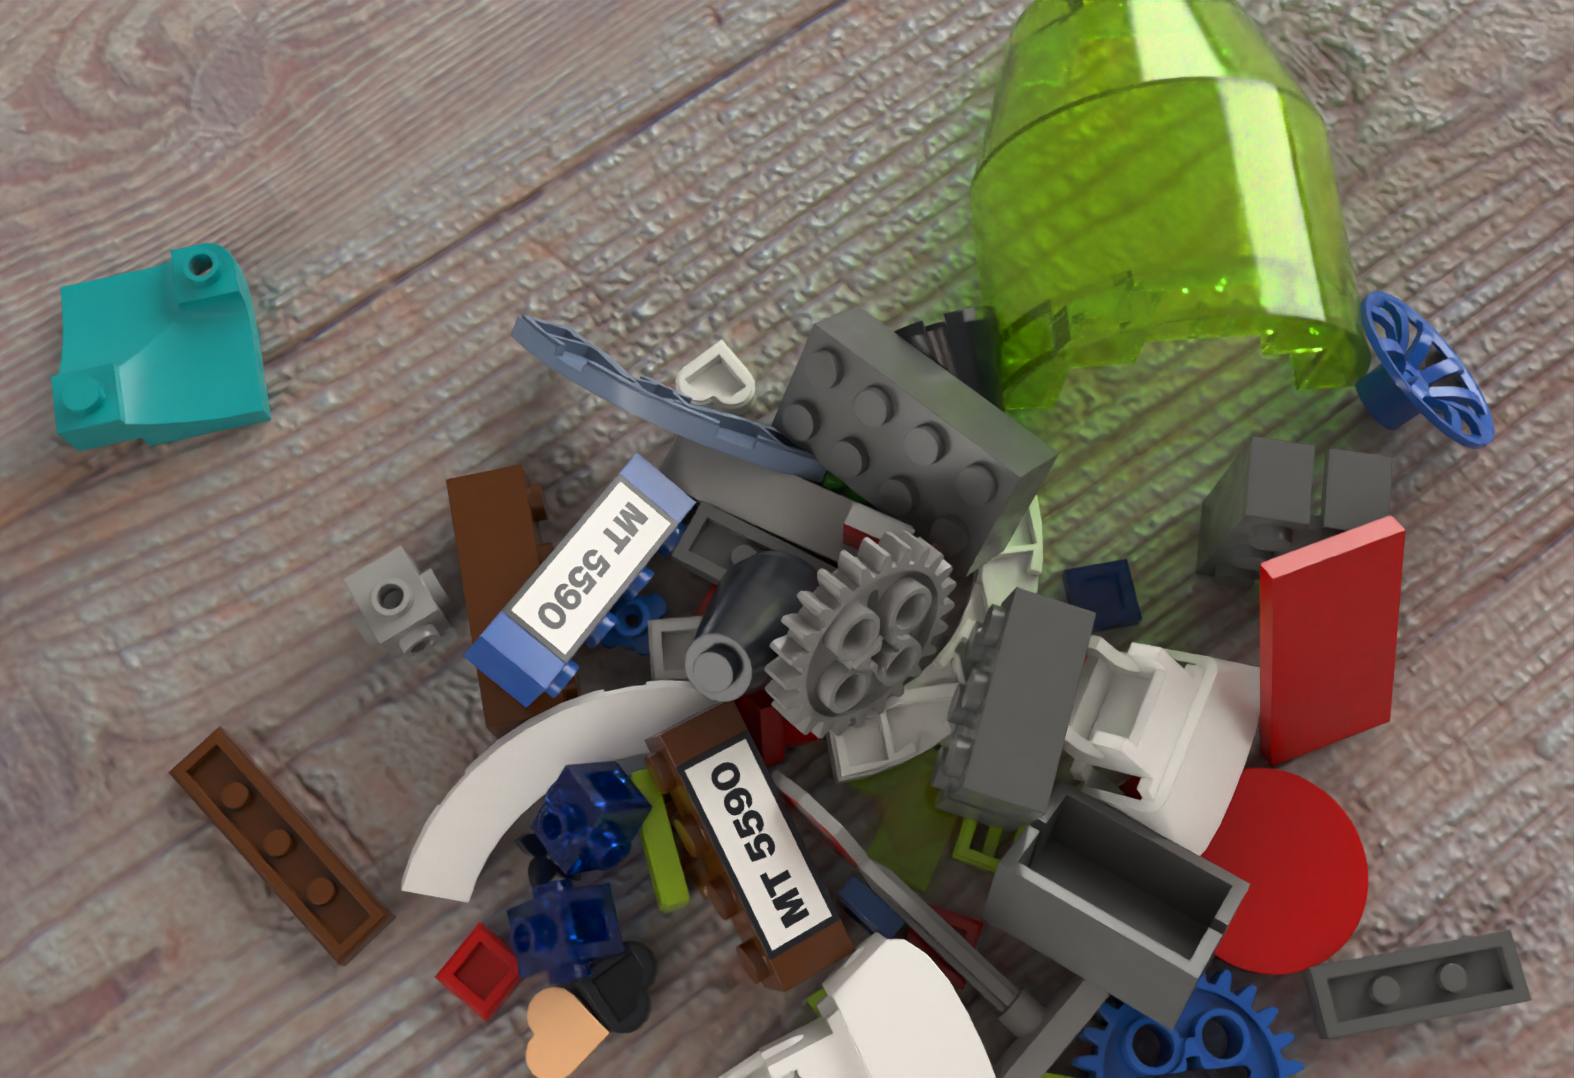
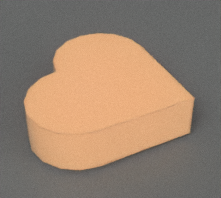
[526,987,612,1078]

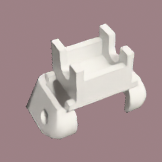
[1063,635,1260,856]
[759,932,996,1078]

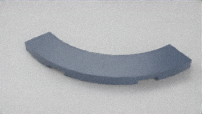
[511,315,827,483]

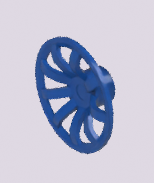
[1355,291,1495,449]

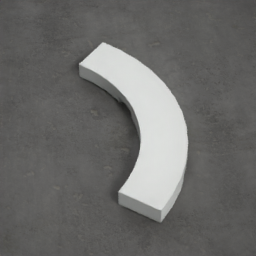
[826,495,1043,785]
[401,680,719,903]

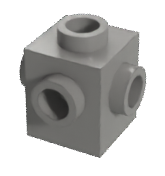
[343,546,452,659]

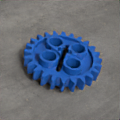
[1071,969,1304,1078]

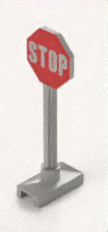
[771,769,1110,1078]

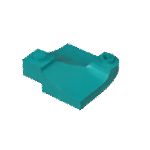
[51,243,272,451]

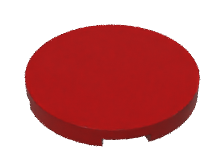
[1200,768,1369,975]

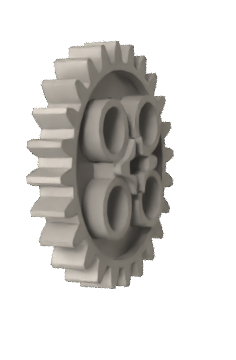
[764,531,956,738]

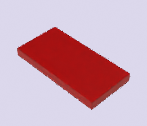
[1260,515,1406,767]

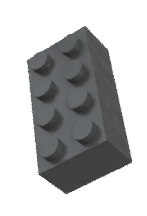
[771,306,1059,577]

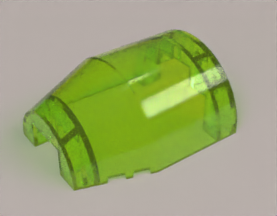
[969,0,1371,410]

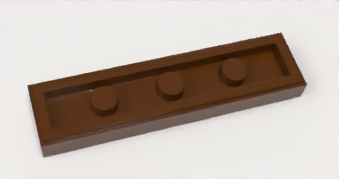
[168,726,396,966]

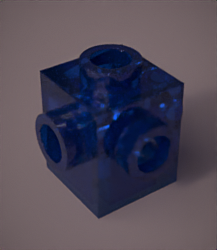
[530,761,653,875]
[507,879,625,986]

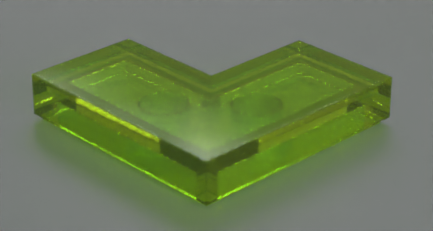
[830,748,958,894]

